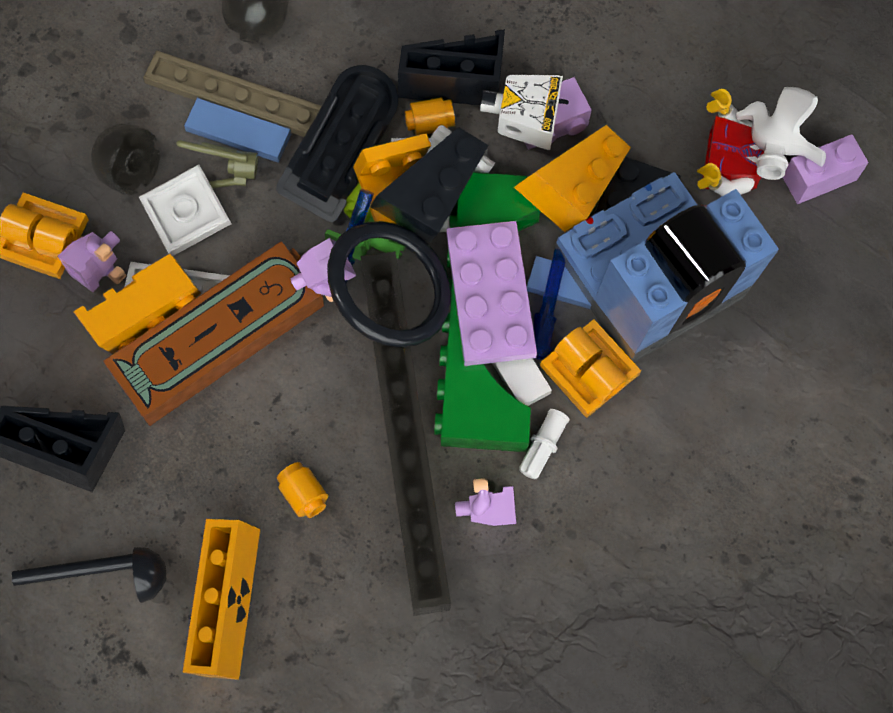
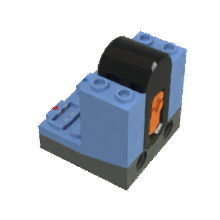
[553,172,779,362]

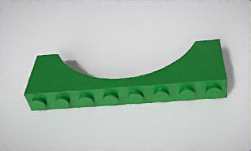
[434,172,541,452]

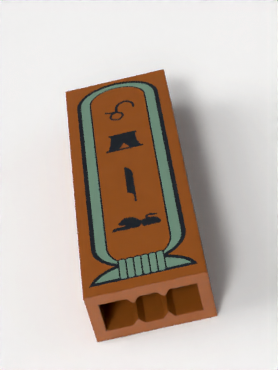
[103,241,324,426]

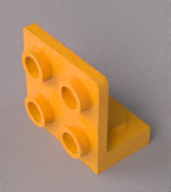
[353,133,431,224]

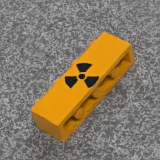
[183,519,260,680]

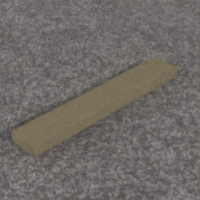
[143,50,321,137]

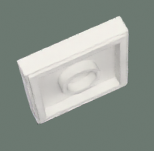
[139,165,232,256]

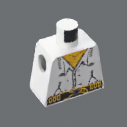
[480,75,563,150]

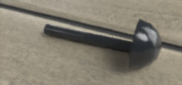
[12,547,166,603]

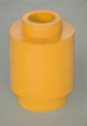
[405,98,455,136]
[277,462,328,518]

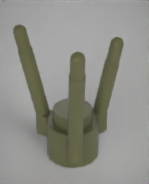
[176,140,258,189]

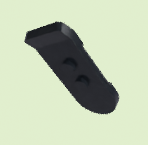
[276,65,398,222]

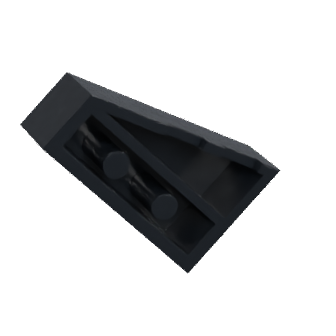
[398,29,505,106]
[370,127,489,243]
[0,406,125,492]

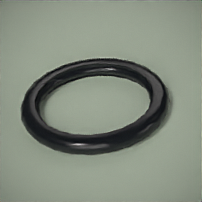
[327,221,451,347]

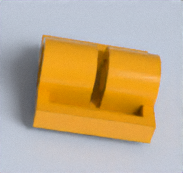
[0,192,89,279]
[540,319,641,418]

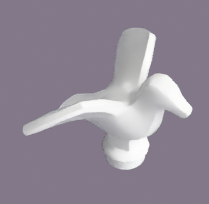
[736,87,826,180]

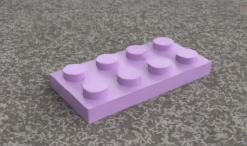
[446,221,537,366]

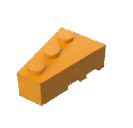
[514,125,631,232]
[73,254,201,354]

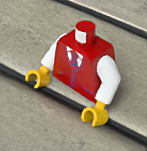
[697,89,765,196]

